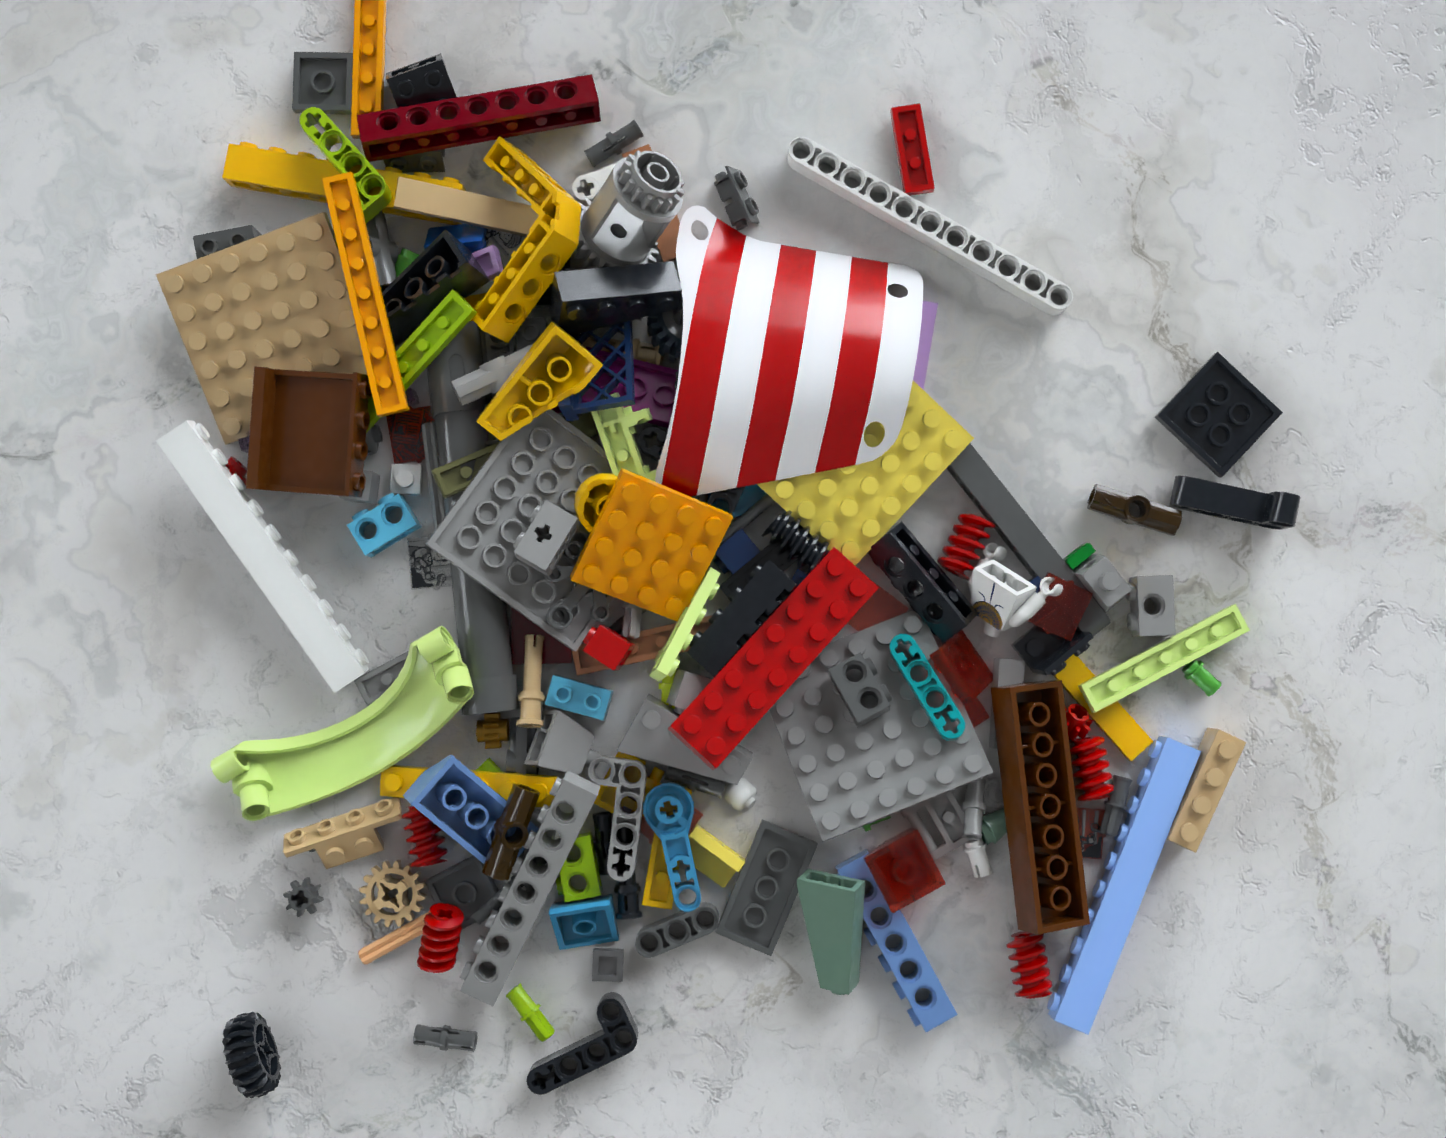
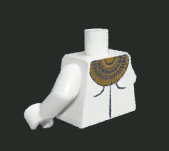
[968,542,1063,637]

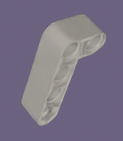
[588,756,647,881]

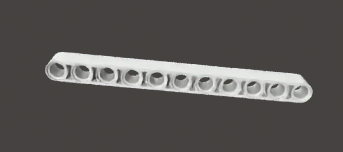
[787,136,1073,316]

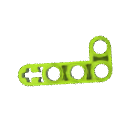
[299,107,392,223]

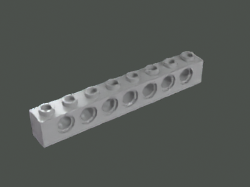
[459,770,600,1006]

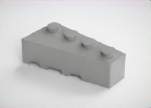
[617,694,753,785]

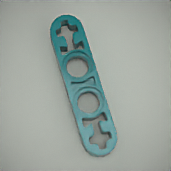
[889,634,965,741]

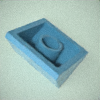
[549,894,619,950]

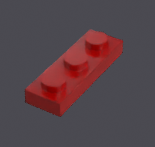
[890,103,935,196]

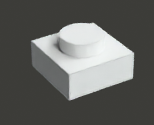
[390,464,423,495]

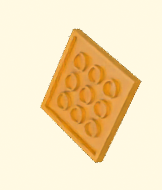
[570,468,733,622]

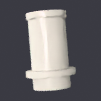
[963,838,993,878]

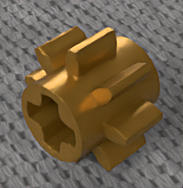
[476,712,509,749]

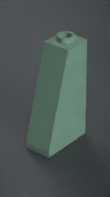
[797,869,865,995]

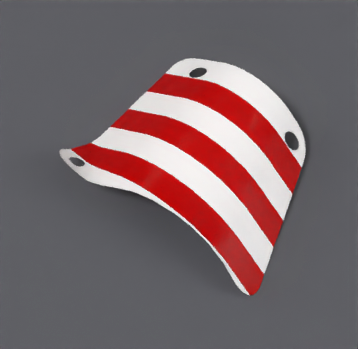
[655,205,923,497]

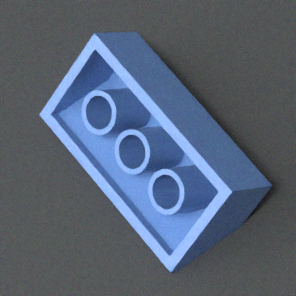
[403,754,539,864]

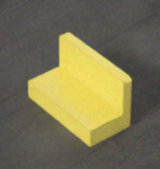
[688,823,745,888]

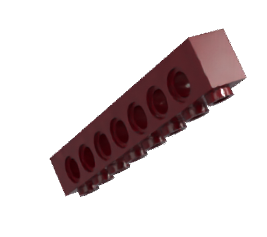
[356,74,601,162]

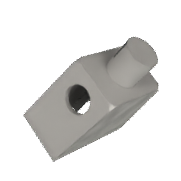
[1072,554,1131,613]
[524,710,601,775]

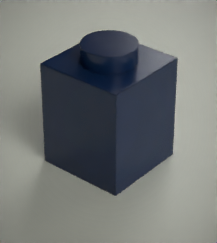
[713,528,761,575]

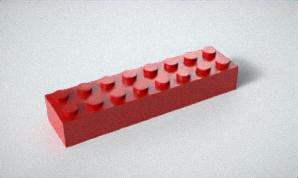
[667,547,879,770]

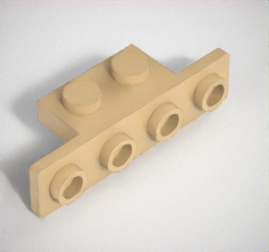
[283,797,402,869]

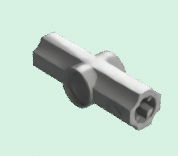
[451,344,533,406]

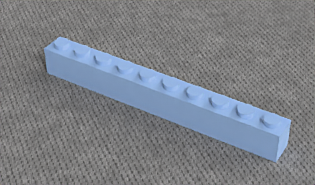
[1047,736,1201,1035]

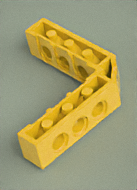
[472,136,581,343]

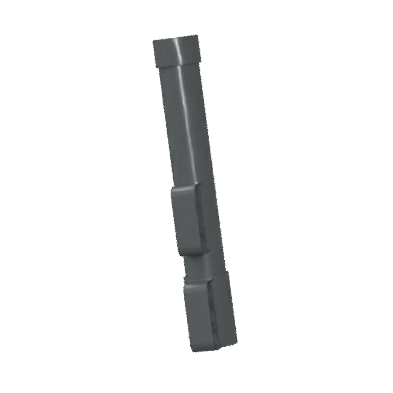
[427,321,520,716]

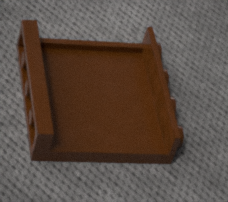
[246,366,372,497]

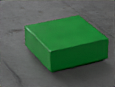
[1063,543,1096,570]

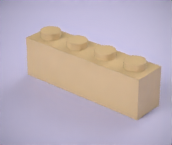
[1167,728,1246,853]

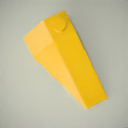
[476,321,603,441]

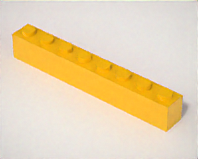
[222,142,466,225]

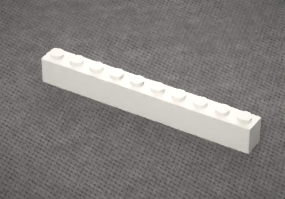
[156,420,369,693]

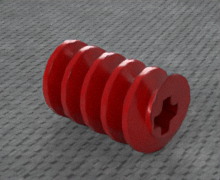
[937,514,995,580]
[1069,736,1114,801]
[402,805,448,867]
[416,903,464,973]
[1006,931,1052,999]

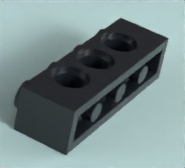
[868,521,979,643]

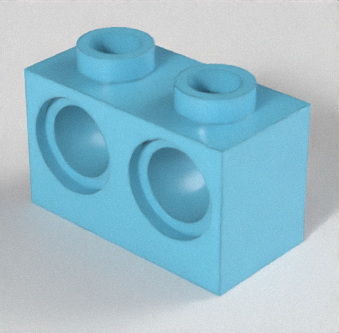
[347,493,422,558]
[545,675,613,720]

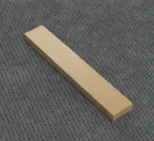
[393,177,539,237]

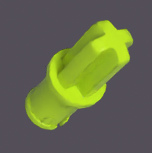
[505,983,555,1042]

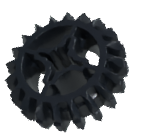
[222,1012,281,1098]

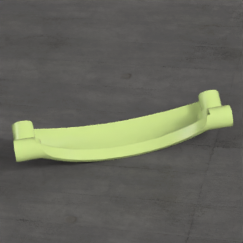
[210,626,474,821]

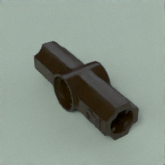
[1087,484,1182,536]
[482,784,540,881]

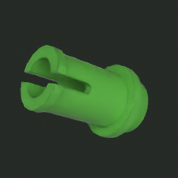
[1182,659,1222,696]

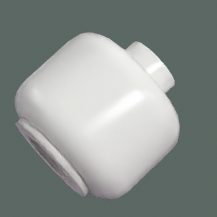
[725,777,757,811]

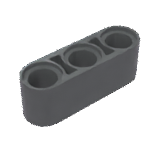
[635,902,719,958]

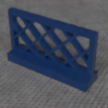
[558,320,635,421]

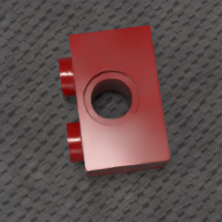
[583,625,636,671]

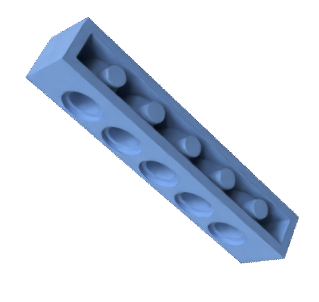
[835,849,958,1032]

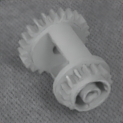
[575,150,685,268]

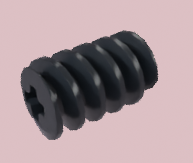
[761,510,829,575]

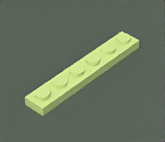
[1078,604,1250,713]

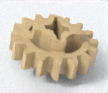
[359,860,427,927]

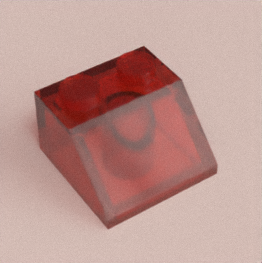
[863,828,946,913]

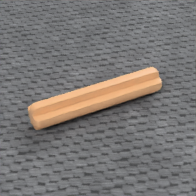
[358,911,430,965]

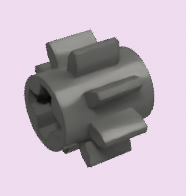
[283,877,324,917]

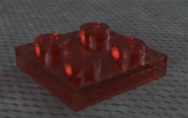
[929,630,993,705]

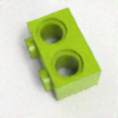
[556,832,603,902]

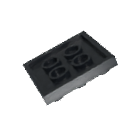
[1155,352,1283,478]

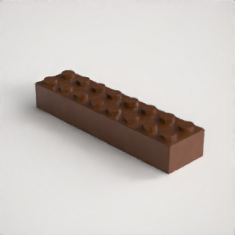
[990,680,1090,935]

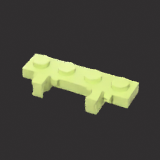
[591,392,656,482]
[649,567,721,682]

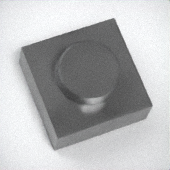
[592,948,624,982]

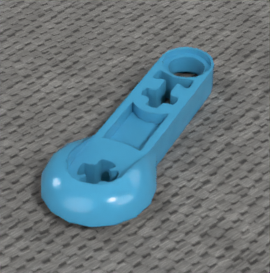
[643,783,701,912]

